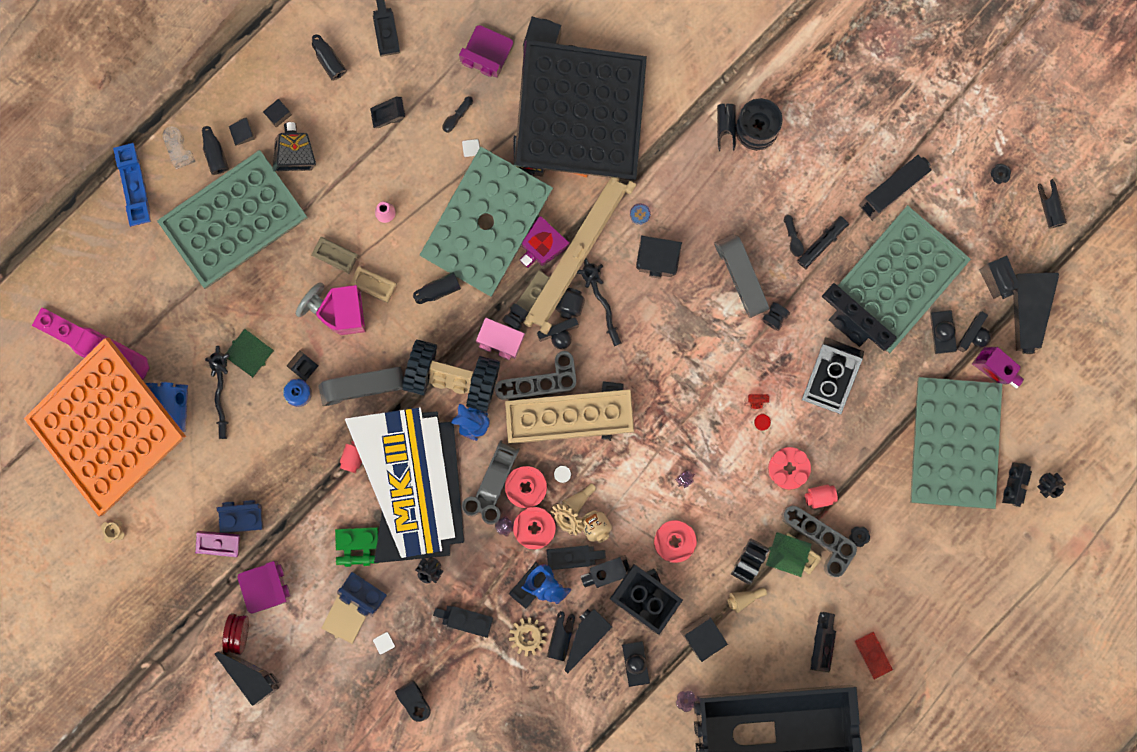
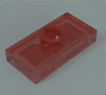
[744,394,769,409]
[854,632,893,680]

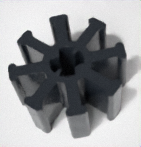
[731,538,770,585]

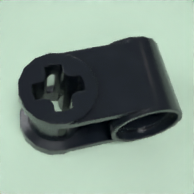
[395,680,431,722]

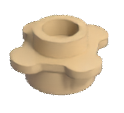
[101,519,125,543]

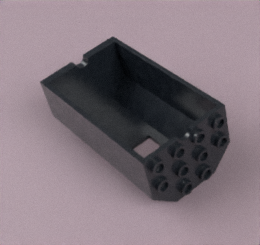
[694,685,862,752]

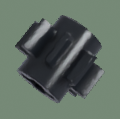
[1037,473,1066,498]
[415,558,444,584]

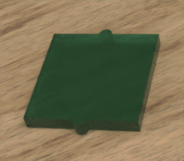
[225,329,274,378]
[766,532,812,577]

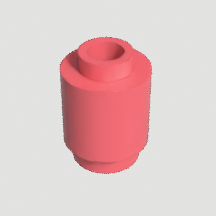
[340,441,362,474]
[805,484,838,509]

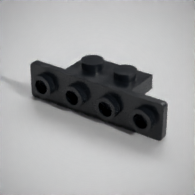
[822,283,896,351]

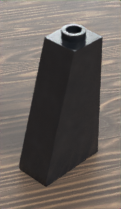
[859,154,932,221]
[1013,273,1059,354]

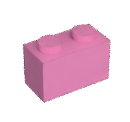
[476,318,525,360]

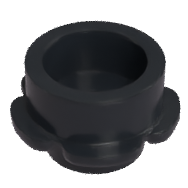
[990,164,1011,184]
[849,527,870,547]

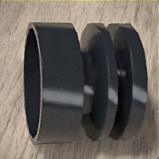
[736,98,783,151]

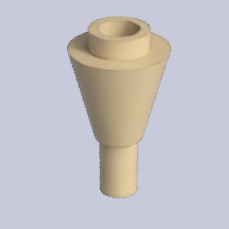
[562,483,596,513]
[728,587,767,613]

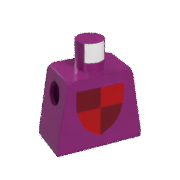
[519,216,569,268]
[972,347,1024,388]

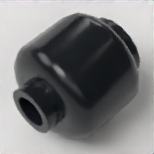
[555,288,585,320]

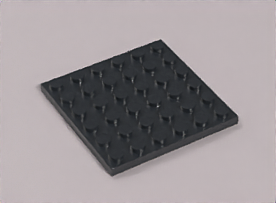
[514,40,647,180]

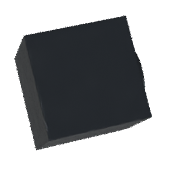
[523,16,562,54]
[680,614,728,662]

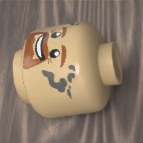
[582,510,612,543]

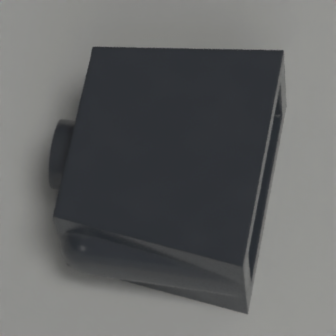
[636,235,682,279]
[979,255,1020,299]

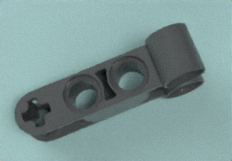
[462,440,520,525]

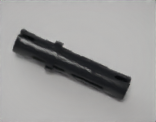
[797,216,849,270]

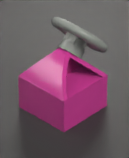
[295,283,366,335]

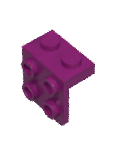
[459,25,513,78]
[237,561,291,614]

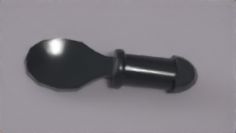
[442,96,473,133]
[784,215,804,257]

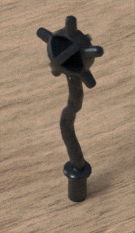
[577,258,622,347]
[205,346,230,439]

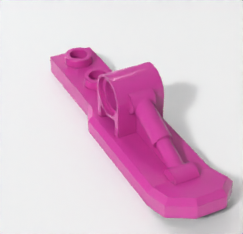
[32,307,150,380]

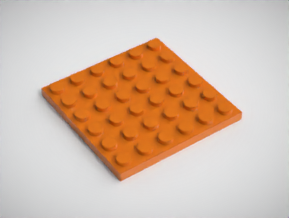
[24,337,186,516]

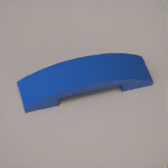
[113,143,151,227]

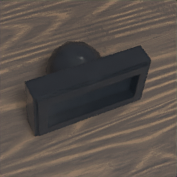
[370,96,405,128]
[930,310,957,354]
[957,311,991,353]
[537,317,579,350]
[622,641,650,687]

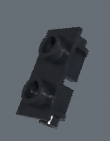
[1002,462,1032,507]

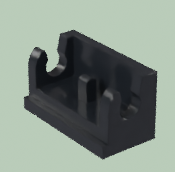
[509,562,546,609]

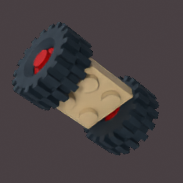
[403,339,500,412]

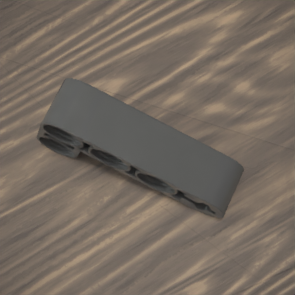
[714,234,769,318]
[495,351,576,400]
[318,367,404,406]
[782,506,857,577]

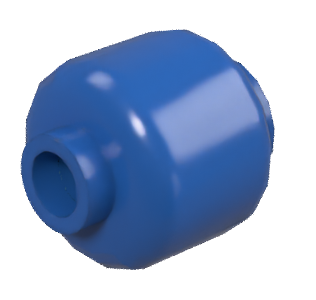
[283,379,312,407]

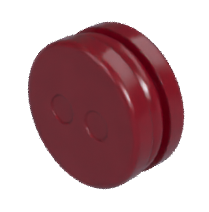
[222,613,249,655]

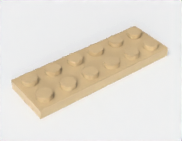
[505,390,634,444]

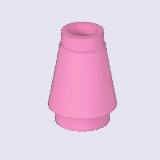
[375,202,396,223]

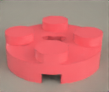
[768,447,811,490]
[505,466,547,508]
[513,507,556,550]
[654,520,697,563]

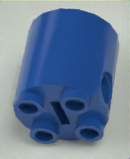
[145,382,188,432]

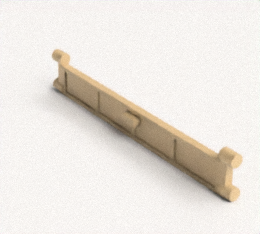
[524,178,636,335]

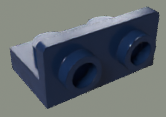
[216,500,263,533]
[337,572,387,617]

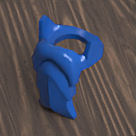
[452,404,490,441]
[521,564,571,604]

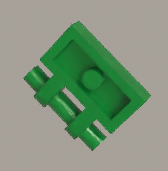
[335,528,379,567]

